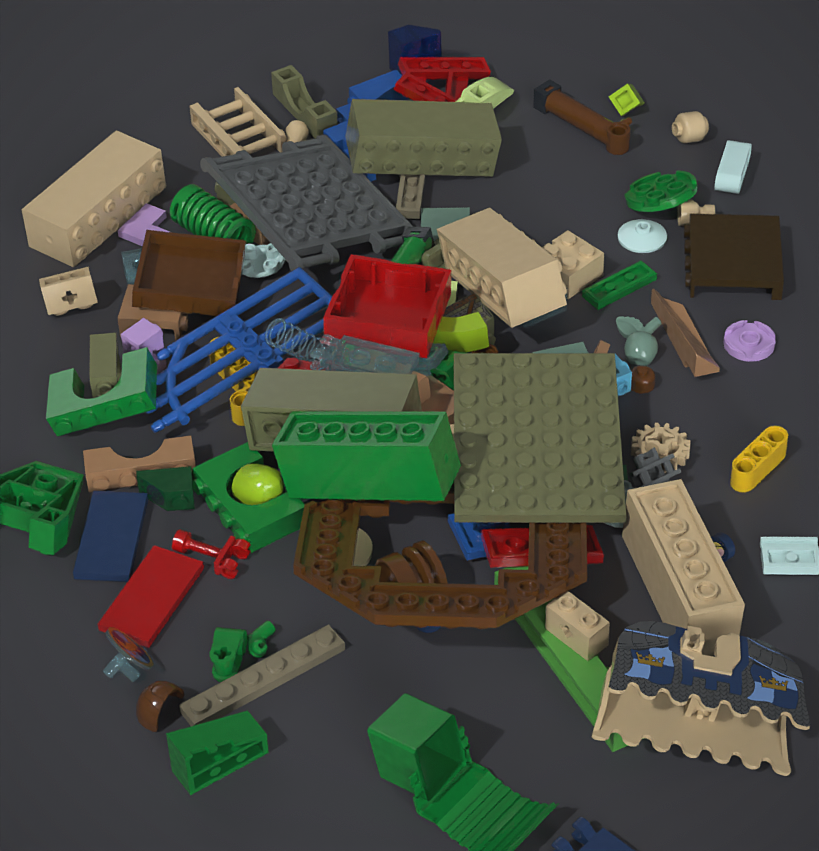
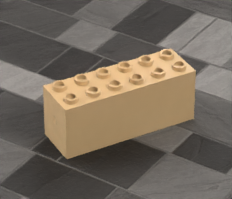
[22,130,166,268]
[437,208,567,328]
[622,479,745,656]

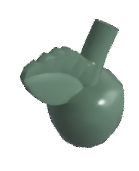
[616,316,662,366]

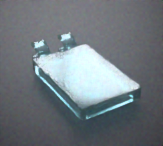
[310,334,420,374]

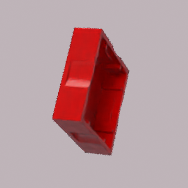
[323,254,452,358]

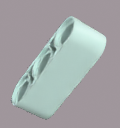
[715,140,752,194]

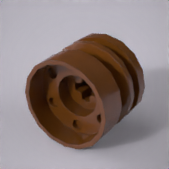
[375,540,448,584]

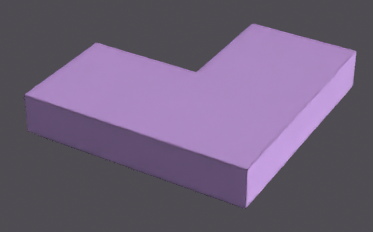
[118,203,170,246]

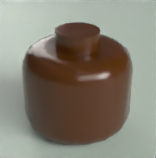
[631,365,655,394]

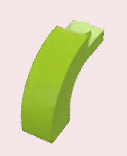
[431,312,489,352]

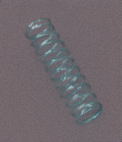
[265,318,356,368]

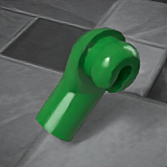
[247,620,276,657]

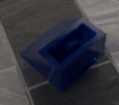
[388,25,442,76]

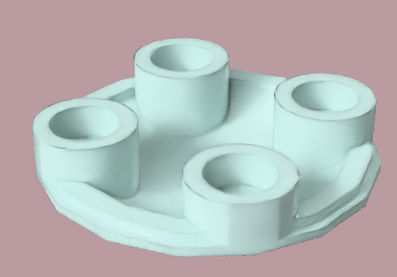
[242,243,285,278]

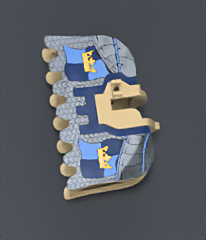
[592,621,810,776]

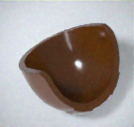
[136,681,185,732]

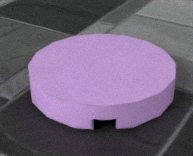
[723,320,776,362]

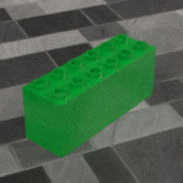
[272,411,461,502]

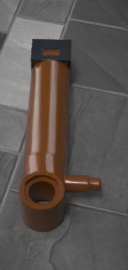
[533,79,632,155]

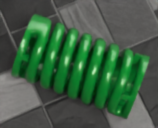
[170,184,256,244]

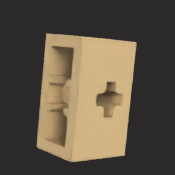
[39,267,98,315]
[545,591,610,661]

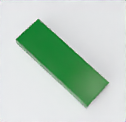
[582,261,657,310]

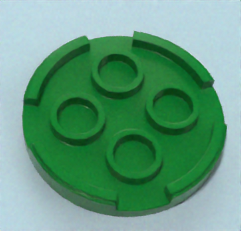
[624,170,698,212]

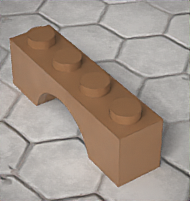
[83,436,196,492]

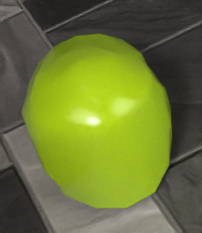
[232,464,284,505]

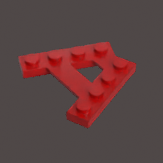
[394,57,491,102]

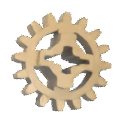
[631,423,690,473]

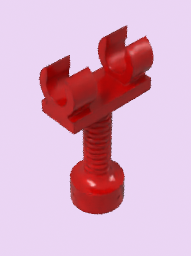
[172,529,251,579]

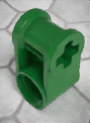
[210,627,247,682]

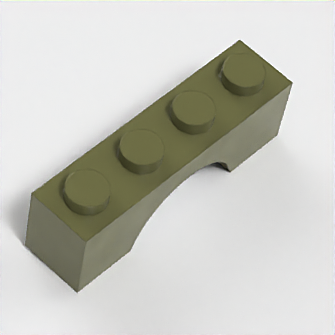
[271,65,338,138]

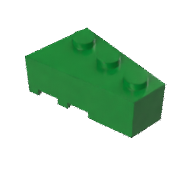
[166,710,269,795]

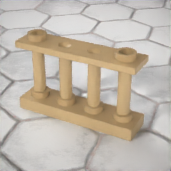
[190,87,287,157]

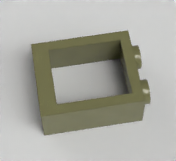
[90,333,122,398]

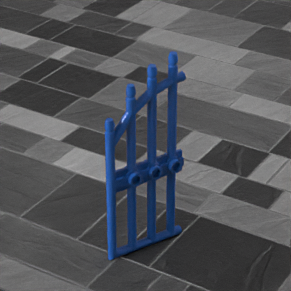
[145,267,332,433]

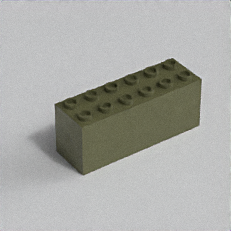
[345,99,502,177]
[241,368,422,451]

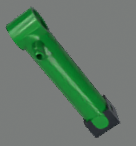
[391,226,435,265]

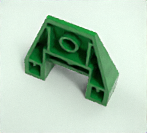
[0,461,84,555]

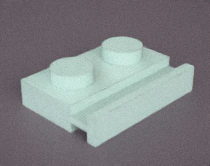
[760,537,819,575]

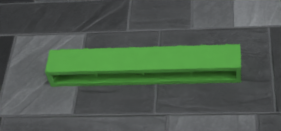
[494,566,628,752]

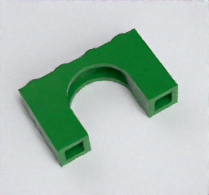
[46,347,157,436]
[192,442,305,553]

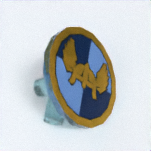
[103,627,154,682]

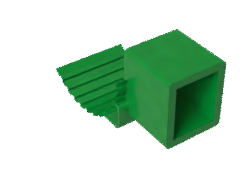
[367,693,559,851]

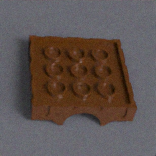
[132,230,246,316]

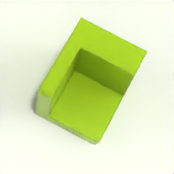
[609,83,645,116]

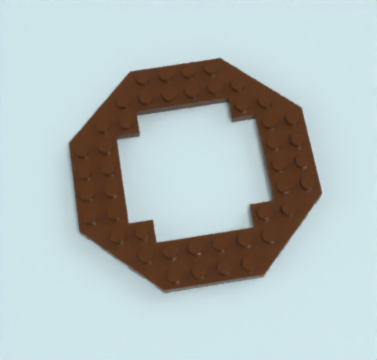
[293,483,587,629]

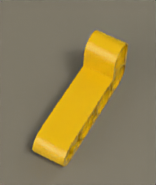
[209,337,258,426]

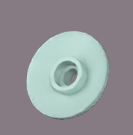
[618,219,667,253]

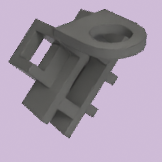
[628,447,681,488]

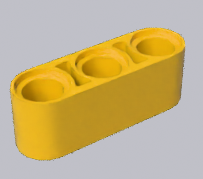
[730,426,788,493]

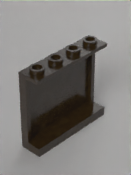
[684,214,784,300]

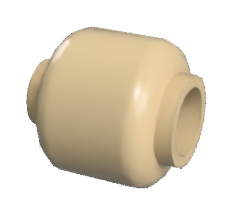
[672,111,709,143]

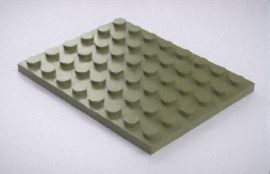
[454,353,626,523]

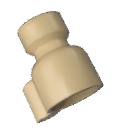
[676,200,715,226]

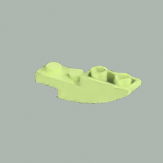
[455,77,514,109]

